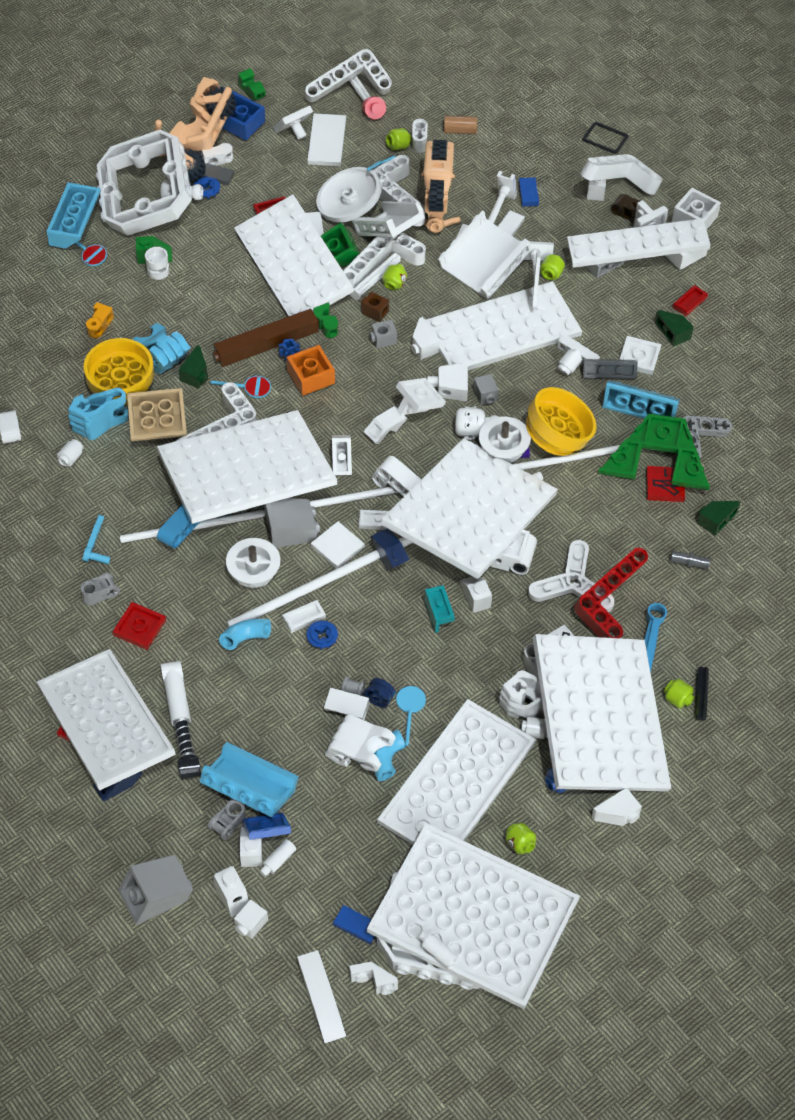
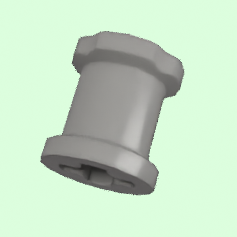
[341,676,366,696]

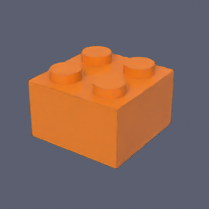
[287,345,335,396]

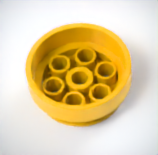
[84,338,154,405]
[526,387,596,456]

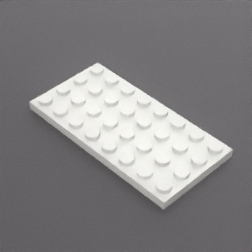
[234,195,355,316]
[425,281,582,371]
[37,649,176,791]
[377,699,536,845]

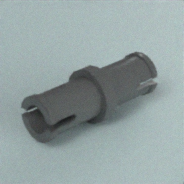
[670,550,710,570]

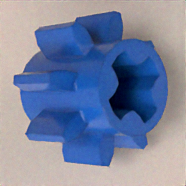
[279,339,300,361]

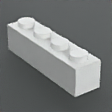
[557,334,600,364]

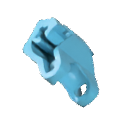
[131,323,190,374]
[68,388,129,440]

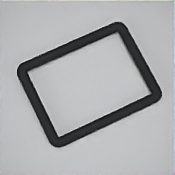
[583,122,629,154]

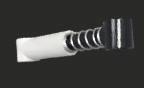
[160,661,201,780]

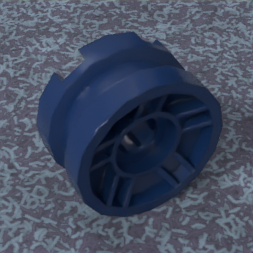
[364,678,396,708]

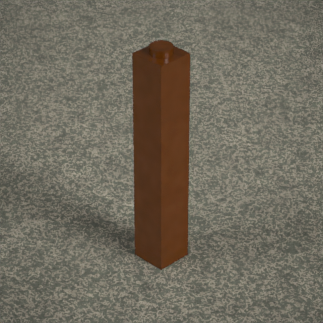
[212,308,319,367]

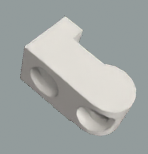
[201,143,233,166]

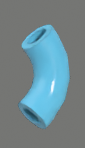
[219,619,271,650]
[374,730,405,781]

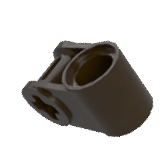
[611,194,641,222]

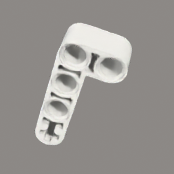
[372,456,421,497]

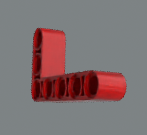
[574,547,648,639]

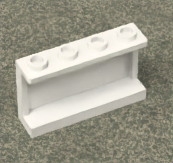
[352,201,425,237]

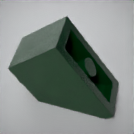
[654,310,693,347]
[179,345,208,389]
[697,501,740,536]

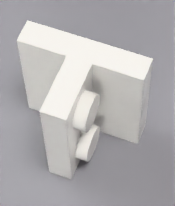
[633,200,668,228]
[396,378,446,415]

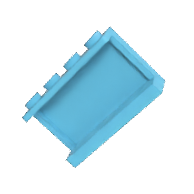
[200,742,299,817]

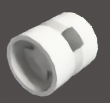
[145,247,169,280]

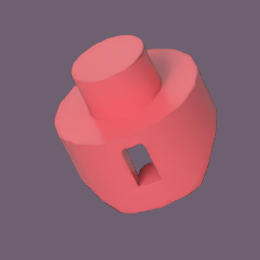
[362,96,386,119]

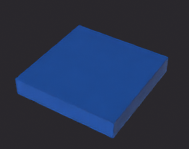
[242,813,291,840]

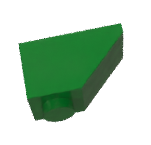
[136,236,172,264]

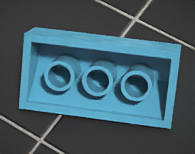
[47,182,101,249]
[602,380,680,419]

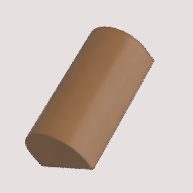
[444,116,477,134]

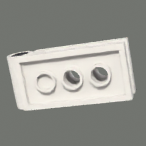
[490,530,537,575]

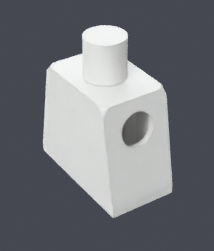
[427,363,468,401]
[213,866,249,917]

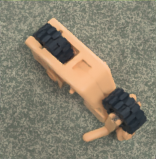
[154,77,237,183]
[421,140,461,233]

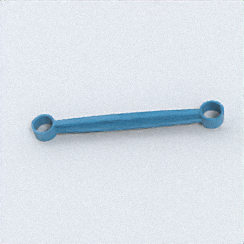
[644,603,667,673]

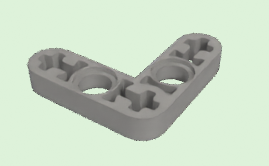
[683,416,732,458]

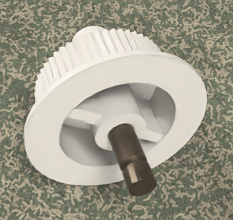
[479,417,531,463]
[226,538,280,588]

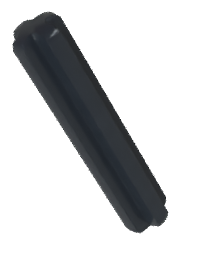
[695,666,709,721]

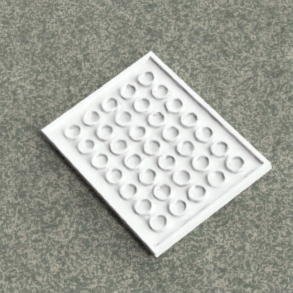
[157,410,337,524]
[381,438,558,579]
[533,634,671,791]
[367,823,580,1009]

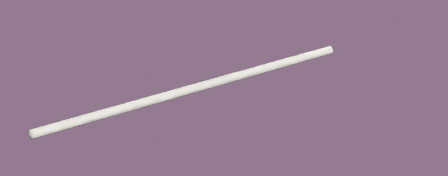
[226,472,543,627]

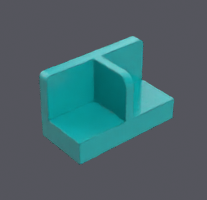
[424,585,455,633]

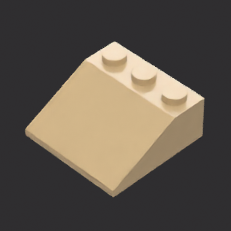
[127,388,187,441]

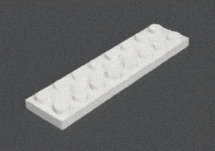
[567,218,710,268]

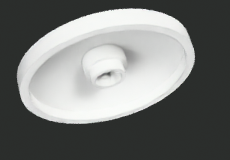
[316,167,382,222]

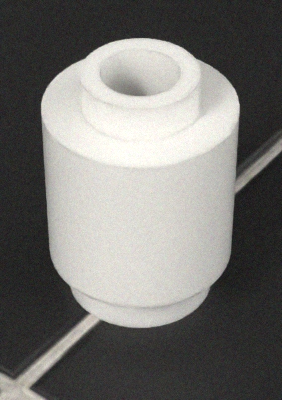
[557,349,583,376]
[57,439,84,467]
[521,717,548,739]

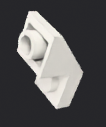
[364,406,407,444]
[350,962,398,995]

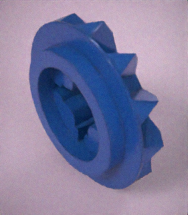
[193,177,220,199]
[307,621,338,650]

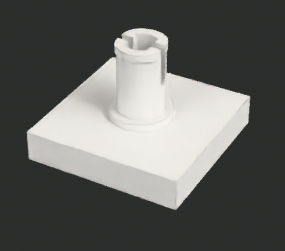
[273,106,313,140]

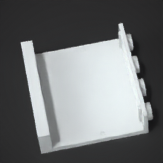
[438,210,532,300]

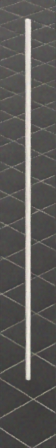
[120,445,620,543]

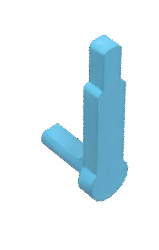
[82,515,111,564]

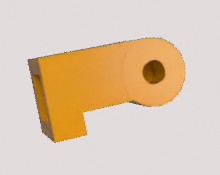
[86,302,114,338]

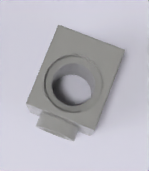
[369,320,397,349]
[473,374,499,405]

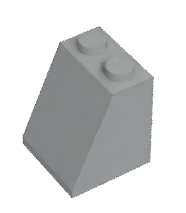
[264,498,320,548]
[118,855,193,925]

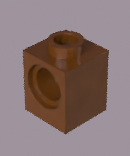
[361,291,389,322]

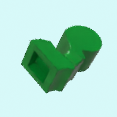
[238,68,266,101]
[313,302,338,338]

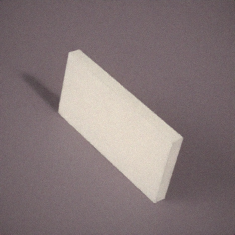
[308,114,346,167]

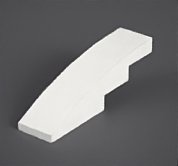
[297,950,346,1043]

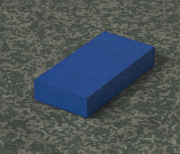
[519,177,539,207]
[333,905,376,945]

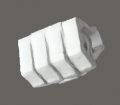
[499,670,545,719]
[325,714,396,771]

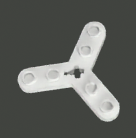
[528,540,614,612]

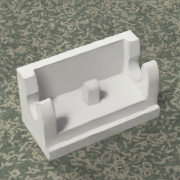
[324,688,370,720]

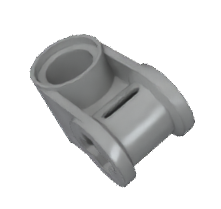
[80,573,120,605]
[208,799,246,841]

